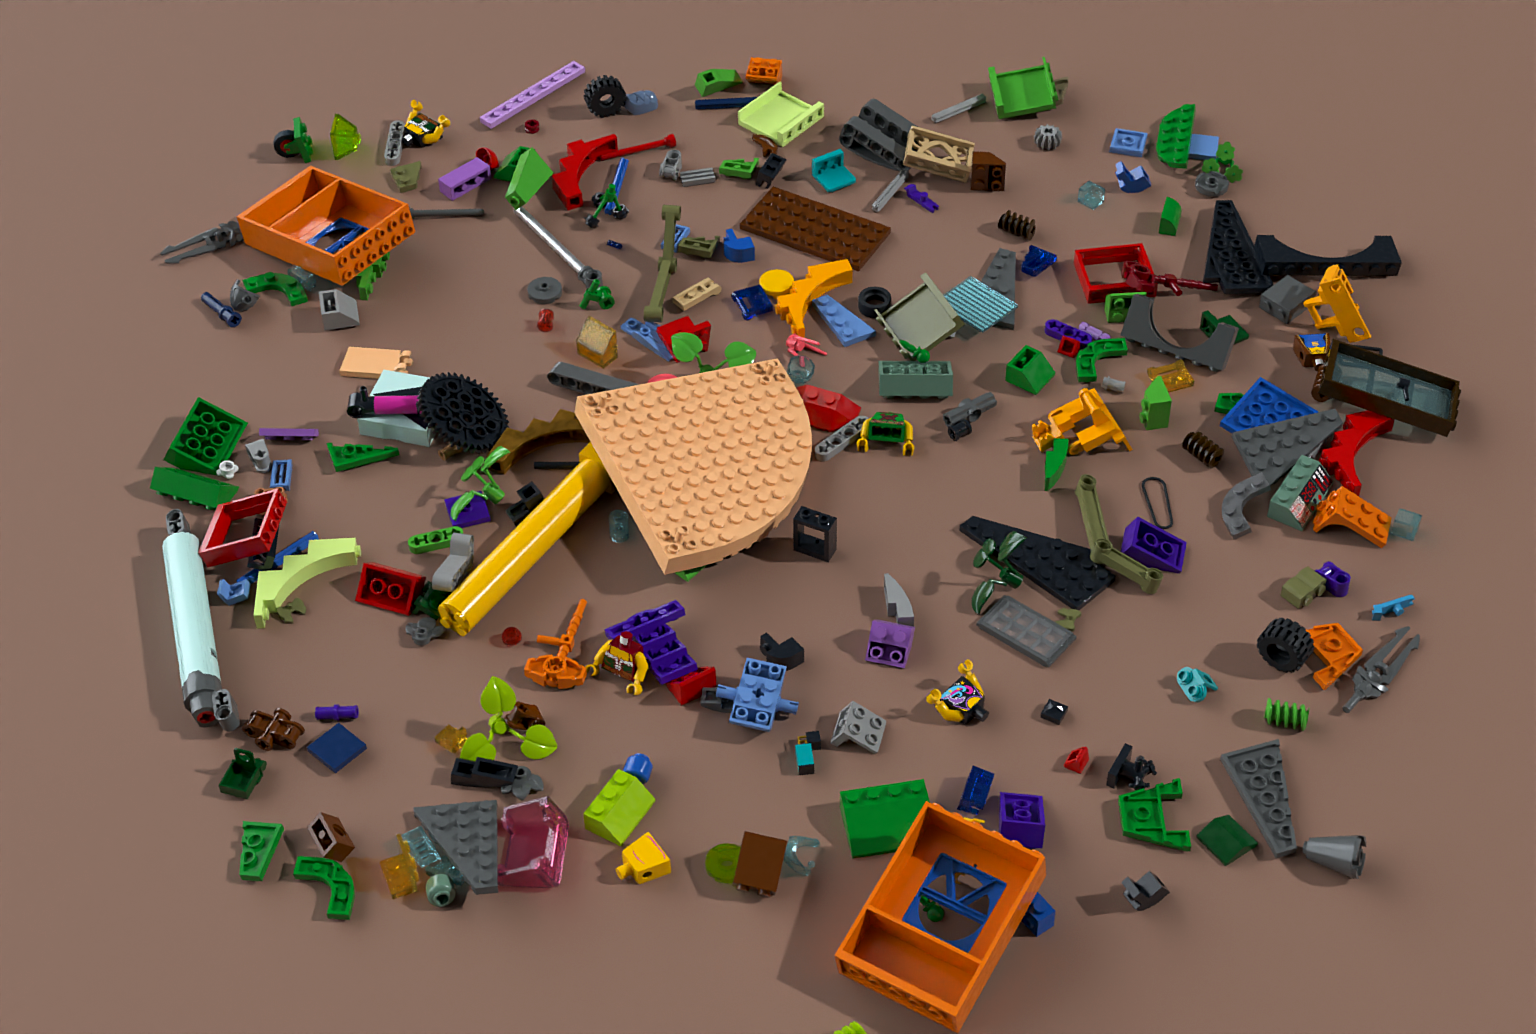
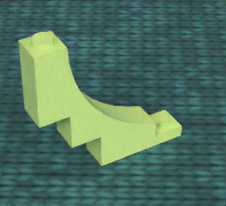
[253,538,361,629]

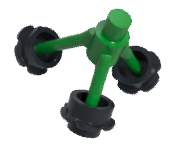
[584,184,629,228]

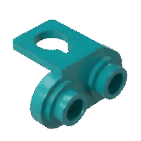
[1177,667,1218,703]

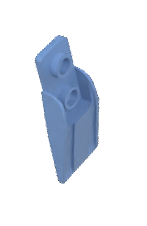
[621,318,673,361]

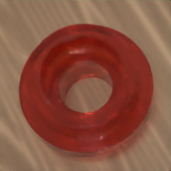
[502,627,522,646]

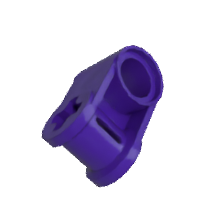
[1314,561,1351,597]

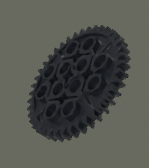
[417,372,509,454]

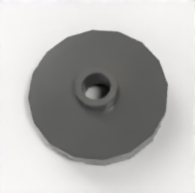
[1195,171,1229,196]
[527,277,562,304]

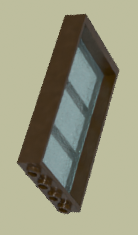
[1318,339,1461,437]

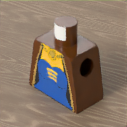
[1292,333,1330,372]

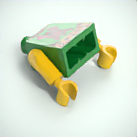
[857,412,914,456]

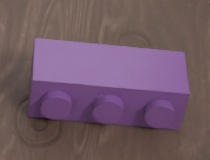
[438,157,491,201]

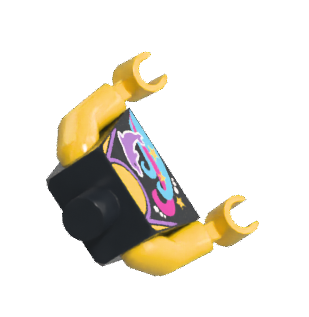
[926,659,989,724]

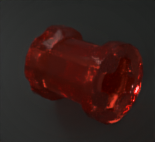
[537,309,554,332]

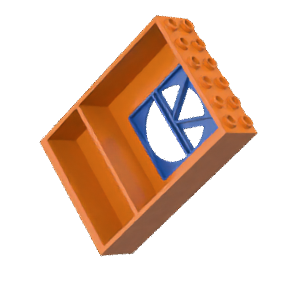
[236,166,415,286]
[834,801,1046,1033]

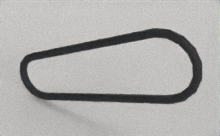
[1142,477,1173,529]

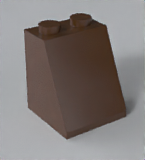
[732,831,787,897]

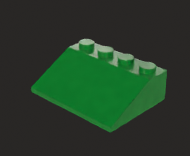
[163,397,248,476]
[840,779,930,859]

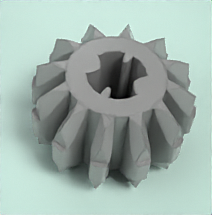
[1034,124,1062,150]

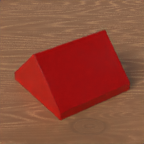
[666,666,716,706]

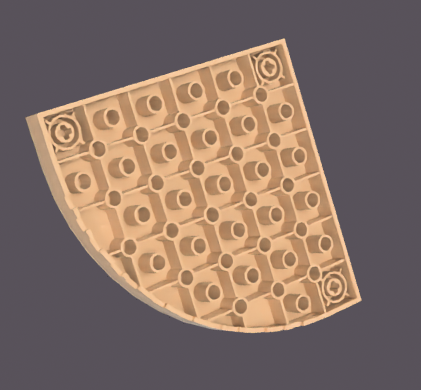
[574,358,812,575]

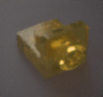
[435,724,467,754]

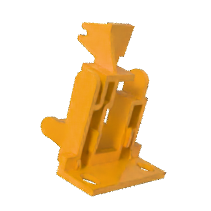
[1303,265,1371,343]
[1032,388,1133,455]

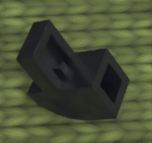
[505,481,544,526]
[760,632,804,671]
[1121,871,1170,911]

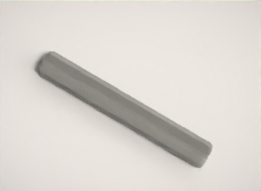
[932,94,986,123]
[872,169,909,212]

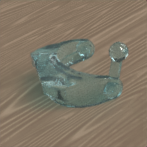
[783,836,820,876]

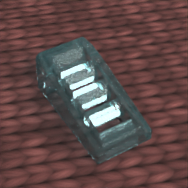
[402,826,441,868]

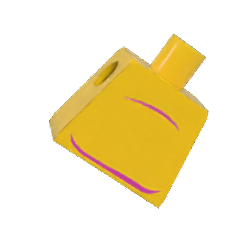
[615,832,671,884]

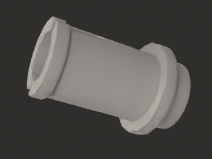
[1102,376,1126,393]

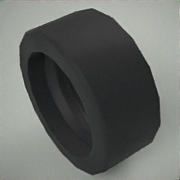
[858,286,892,318]

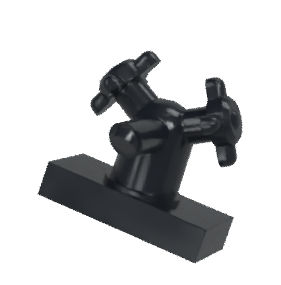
[1106,743,1157,790]

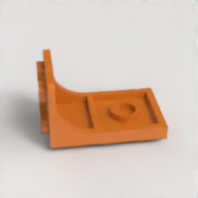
[1313,486,1392,548]

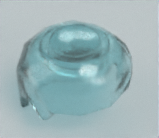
[786,355,815,384]

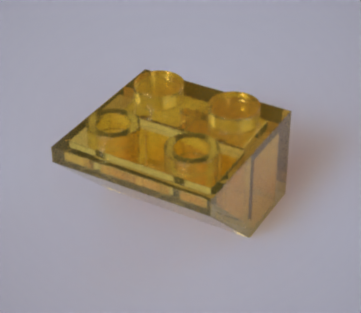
[576,316,618,369]

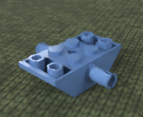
[716,658,799,732]

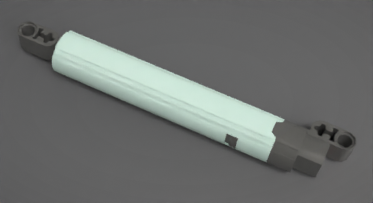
[162,509,240,732]

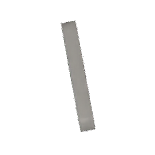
[384,120,405,166]
[815,416,869,461]

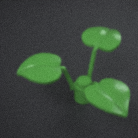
[671,332,756,373]
[451,446,510,521]

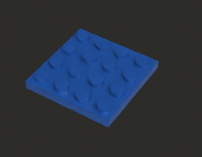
[1219,377,1318,433]

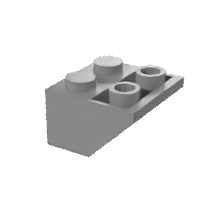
[319,289,360,330]

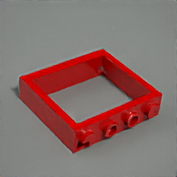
[1074,243,1158,304]
[198,489,287,567]

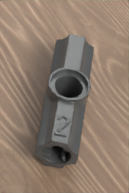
[943,392,997,427]

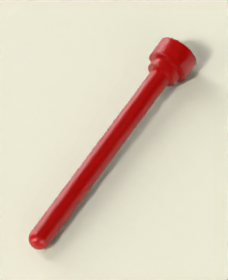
[599,134,676,161]

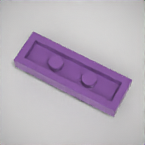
[259,428,319,440]

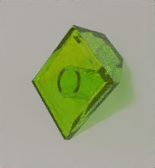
[330,114,361,160]

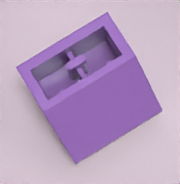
[865,619,915,668]

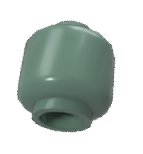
[426,874,456,907]

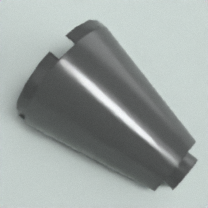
[1303,835,1366,879]

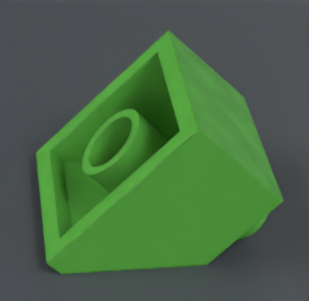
[1139,376,1172,430]

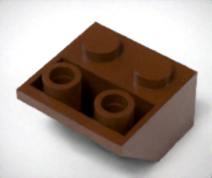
[971,151,1006,191]

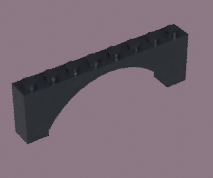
[1253,235,1402,276]

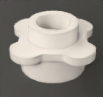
[216,460,239,479]

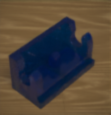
[957,766,995,815]

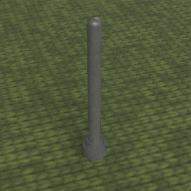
[409,207,484,218]

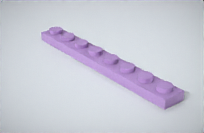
[480,61,585,129]

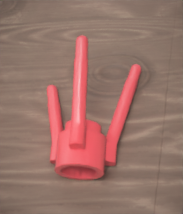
[786,334,827,366]

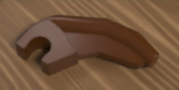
[752,134,778,157]

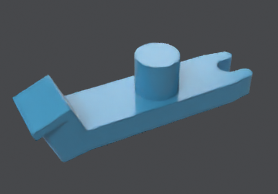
[1372,595,1415,621]

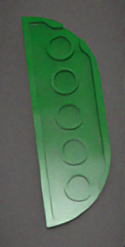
[1156,104,1196,169]

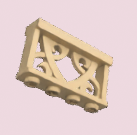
[903,126,974,183]

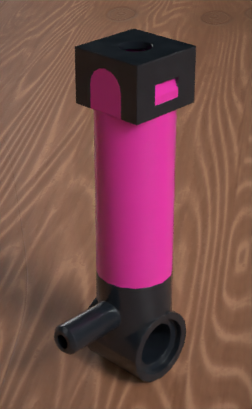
[347,386,425,419]

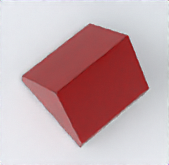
[1057,335,1080,358]
[1064,746,1089,774]

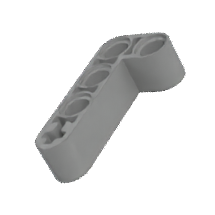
[432,533,474,592]

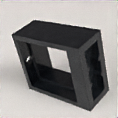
[793,506,837,563]

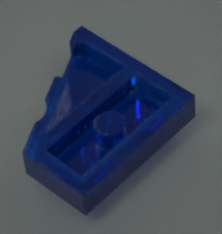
[1021,245,1057,277]

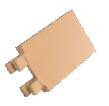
[340,347,413,379]

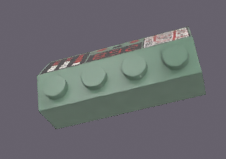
[1267,455,1334,531]

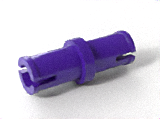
[315,704,359,721]

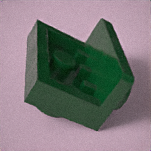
[413,581,452,621]

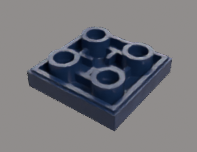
[307,723,367,774]

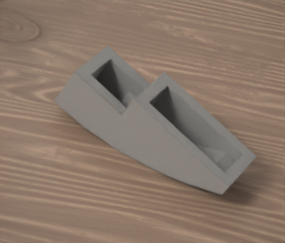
[884,573,914,627]

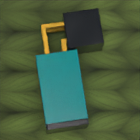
[795,731,821,775]

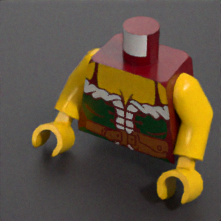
[586,631,648,695]

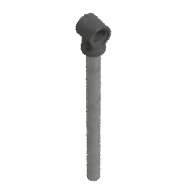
[514,207,603,290]

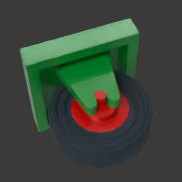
[273,117,313,163]

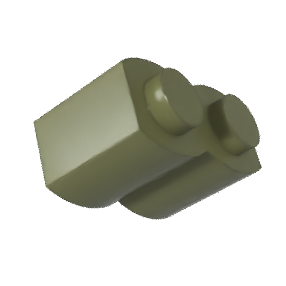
[1280,566,1326,609]

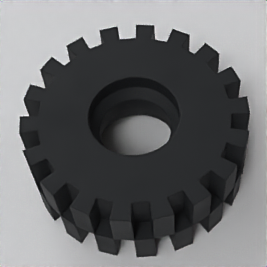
[584,75,627,118]

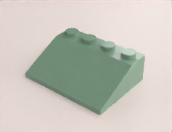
[878,361,953,399]

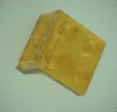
[379,833,420,899]

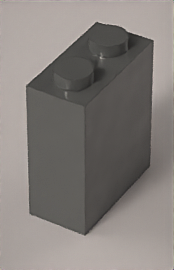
[1259,275,1316,324]

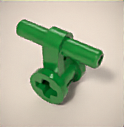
[580,279,615,309]

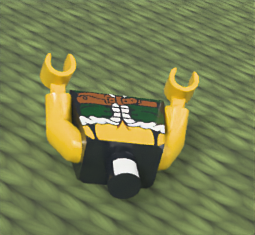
[402,100,450,148]

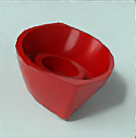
[476,147,499,171]

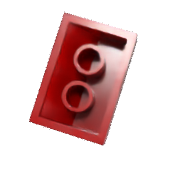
[355,562,426,615]

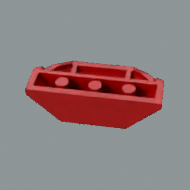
[796,384,861,432]

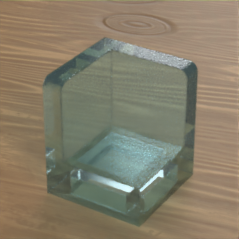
[1078,181,1105,210]
[1391,508,1422,541]

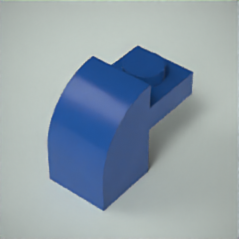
[1115,161,1151,193]
[724,229,755,263]

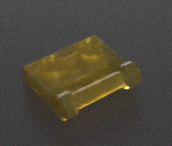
[1147,359,1195,393]

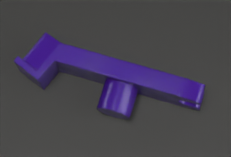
[904,184,939,213]

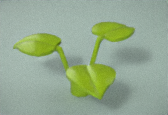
[460,676,557,761]

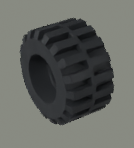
[1257,618,1314,673]

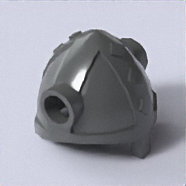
[230,279,260,312]

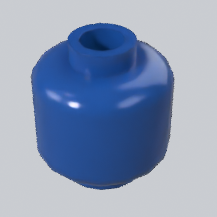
[623,753,653,784]

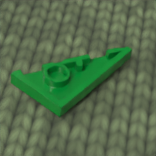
[326,443,399,472]

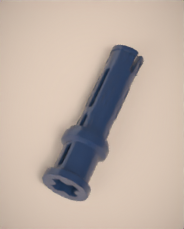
[201,292,242,327]

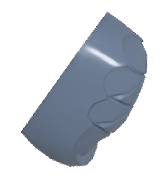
[624,90,658,115]

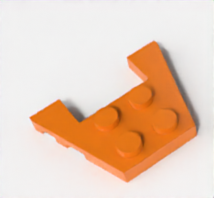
[1306,623,1363,690]

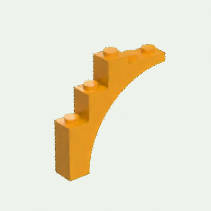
[774,259,853,338]

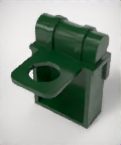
[219,748,267,799]

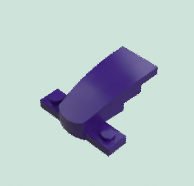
[604,600,698,685]

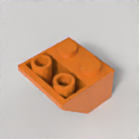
[745,57,782,85]

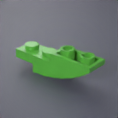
[355,251,390,300]

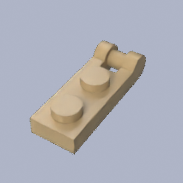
[673,278,722,311]

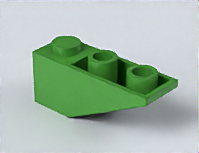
[695,69,743,97]

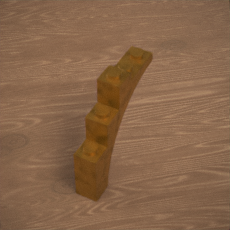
[486,409,590,475]

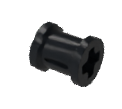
[948,419,972,441]

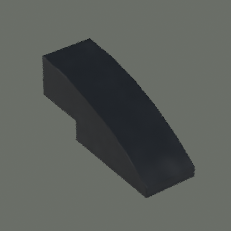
[451,757,518,788]

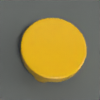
[759,269,794,300]

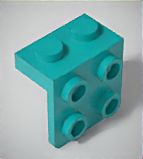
[812,149,856,192]

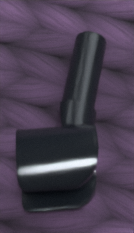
[1396,377,1410,401]

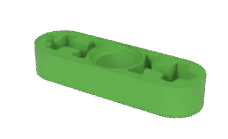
[408,526,463,554]

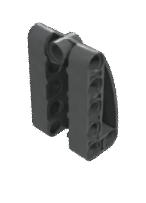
[839,98,920,171]

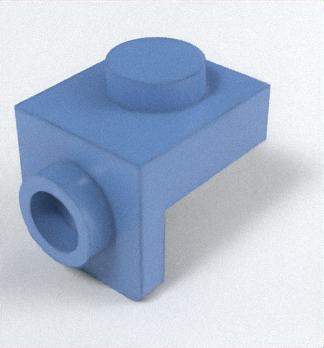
[217,579,251,606]

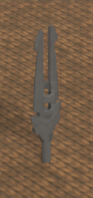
[160,221,244,264]
[1342,626,1420,713]

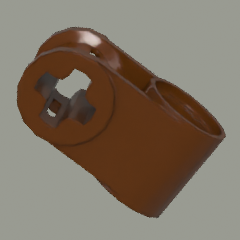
[504,701,546,731]

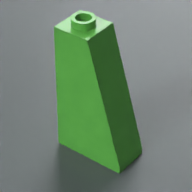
[505,147,554,210]

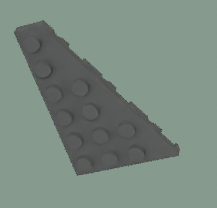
[1232,409,1343,486]
[413,800,498,895]

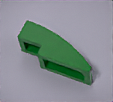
[1045,438,1069,491]

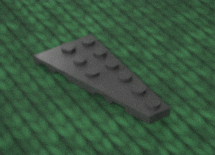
[964,248,1016,330]
[1220,739,1297,858]

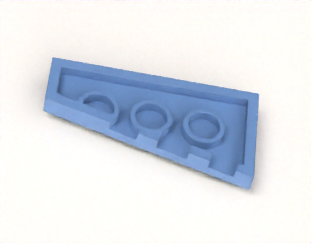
[812,295,876,347]

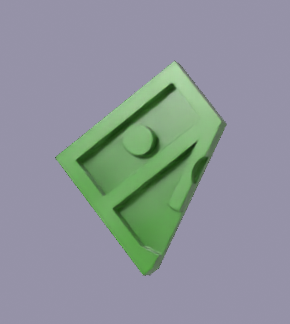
[719,158,759,179]

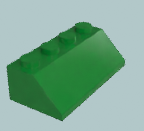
[150,467,239,511]

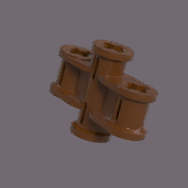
[242,708,305,751]

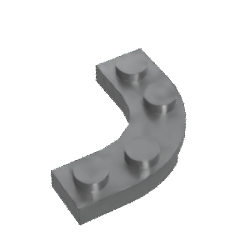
[1222,472,1271,540]

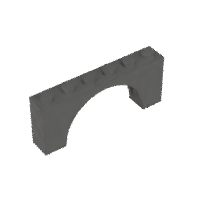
[1121,294,1239,372]

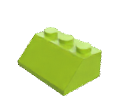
[583,769,655,846]

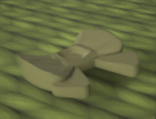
[277,598,306,624]
[1055,608,1081,632]

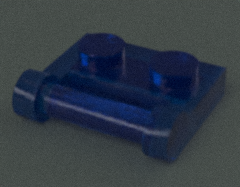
[731,284,773,321]

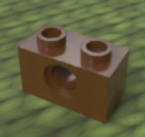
[307,812,355,863]

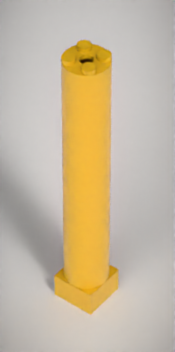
[438,442,617,636]

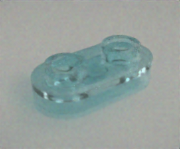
[287,265,316,291]
[609,510,629,543]

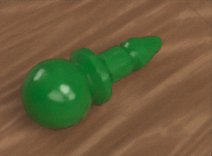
[899,340,930,363]
[920,896,944,922]

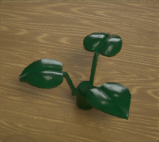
[971,531,1027,615]

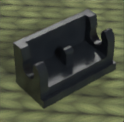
[755,153,787,189]

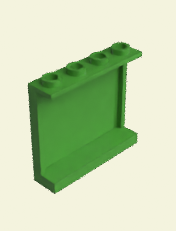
[988,57,1058,119]

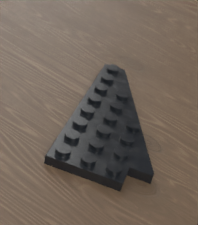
[1203,200,1274,294]
[959,516,1116,610]

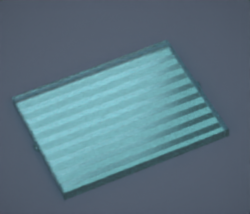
[944,276,1018,333]

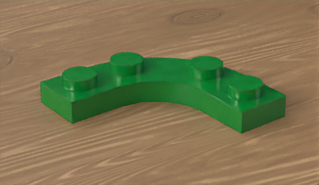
[242,272,308,307]
[1076,338,1128,382]
[293,856,355,920]

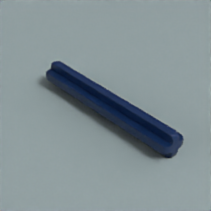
[695,97,757,109]

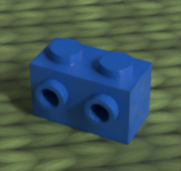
[1021,892,1056,937]

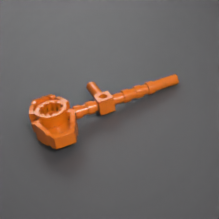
[524,599,587,689]

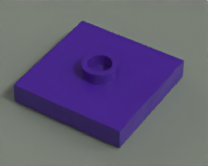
[444,491,491,528]

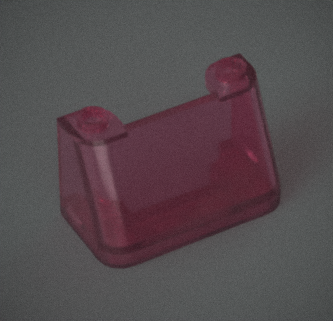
[498,796,569,888]

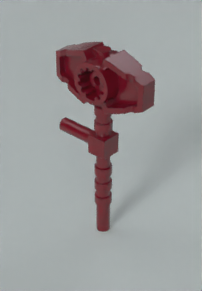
[1122,260,1218,296]

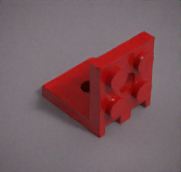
[656,316,711,363]

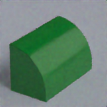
[1159,197,1182,236]

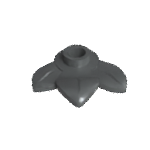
[406,617,445,645]
[501,766,544,801]

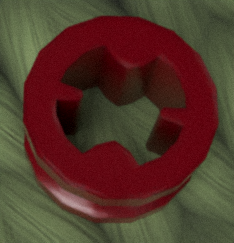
[525,119,539,134]

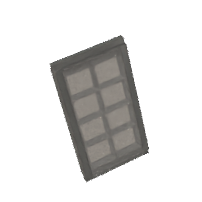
[976,595,1077,667]

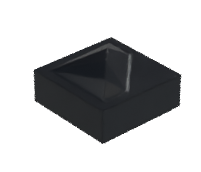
[1040,699,1068,725]

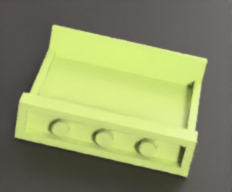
[738,82,824,147]

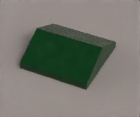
[1196,815,1258,866]

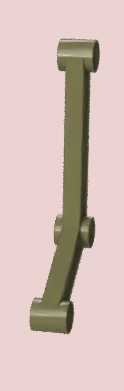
[644,205,681,323]
[1075,474,1164,594]

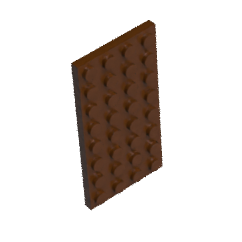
[740,186,891,272]

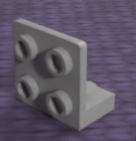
[830,701,886,754]

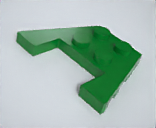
[1118,778,1191,852]

